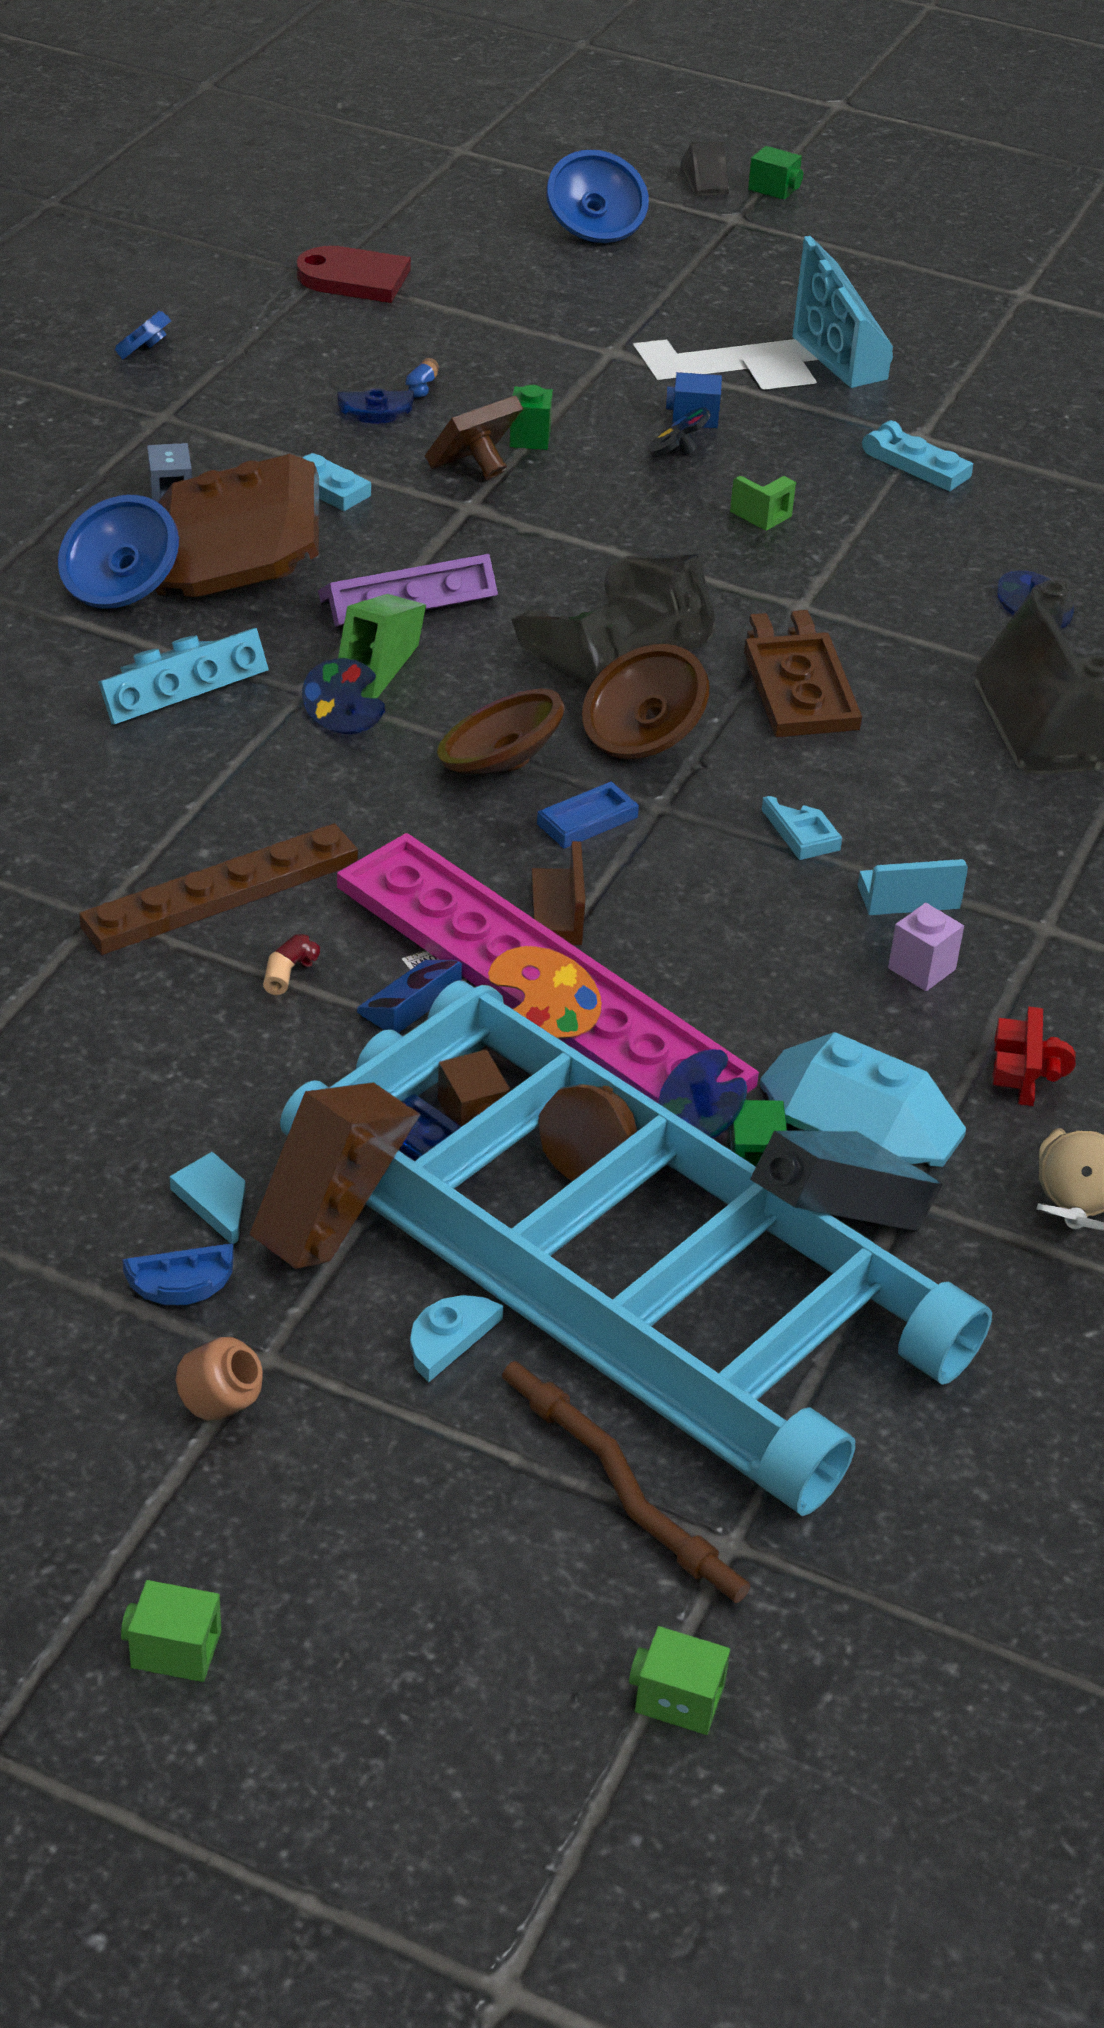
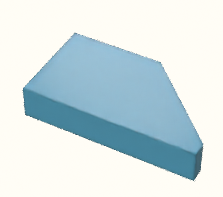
[762,796,842,860]
[170,1152,246,1244]

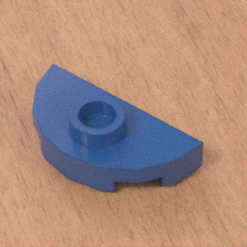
[114,311,172,360]
[122,1243,233,1305]

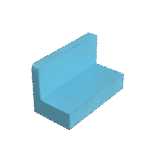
[858,859,968,915]

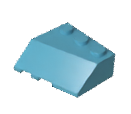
[792,236,893,388]

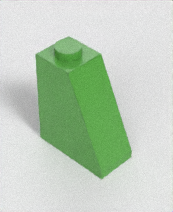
[332,594,426,702]

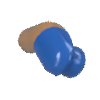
[405,358,439,398]

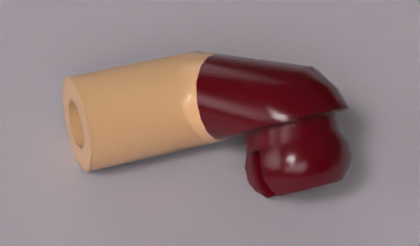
[263,934,320,995]

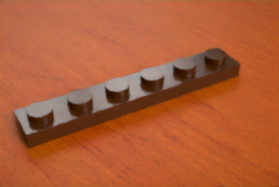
[79,823,358,955]

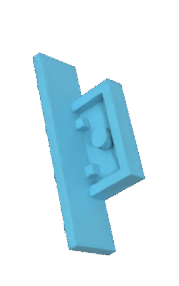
[98,628,269,724]

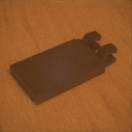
[744,610,862,737]

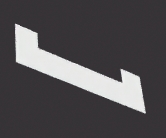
[633,339,818,380]

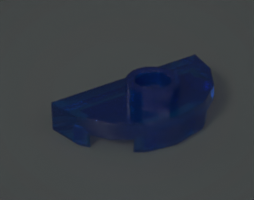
[337,388,414,424]

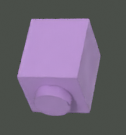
[888,903,964,991]

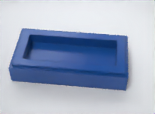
[537,781,639,849]

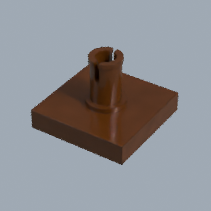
[425,395,523,480]

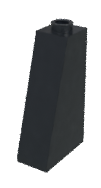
[750,1131,943,1230]

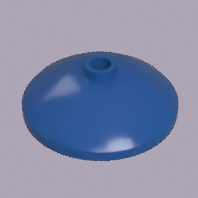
[546,150,649,243]
[58,495,179,609]

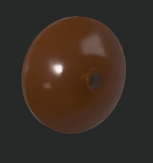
[582,644,710,759]
[437,689,565,774]

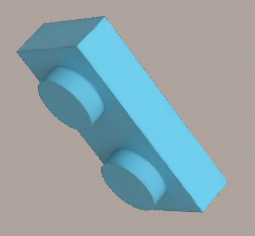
[303,453,371,511]

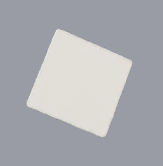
[742,352,817,390]

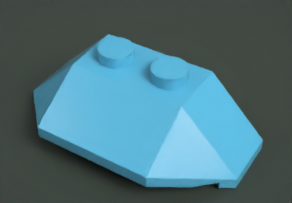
[760,1032,966,1167]

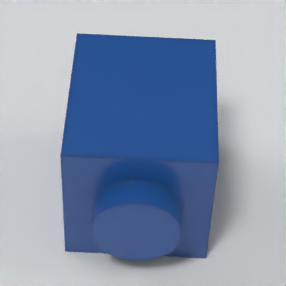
[666,372,722,429]

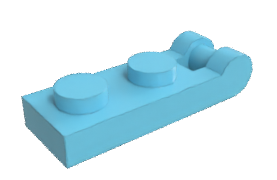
[862,420,974,492]

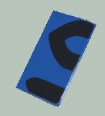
[357,960,462,1033]

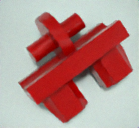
[992,1006,1076,1106]

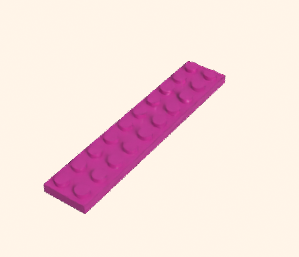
[337,833,759,1129]

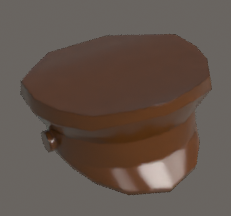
[539,1084,637,1181]

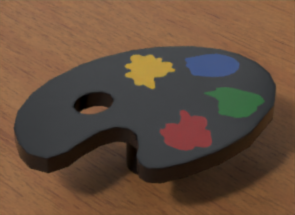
[648,407,711,457]

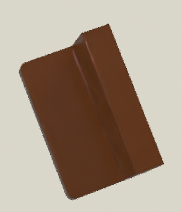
[531,841,585,945]

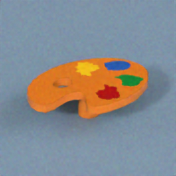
[488,946,602,1039]

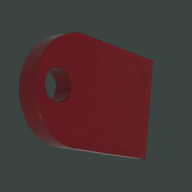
[297,246,411,303]

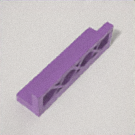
[318,554,498,627]

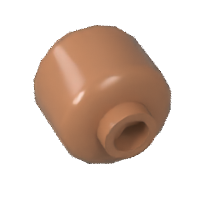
[176,1337,263,1421]

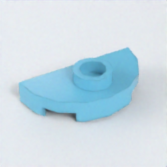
[410,1295,503,1382]

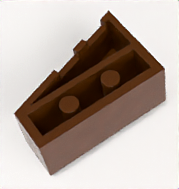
[249,1082,421,1269]

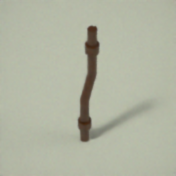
[502,1361,751,1603]

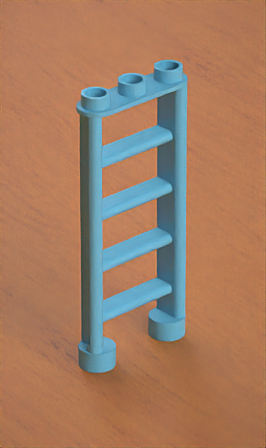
[280,980,992,1516]

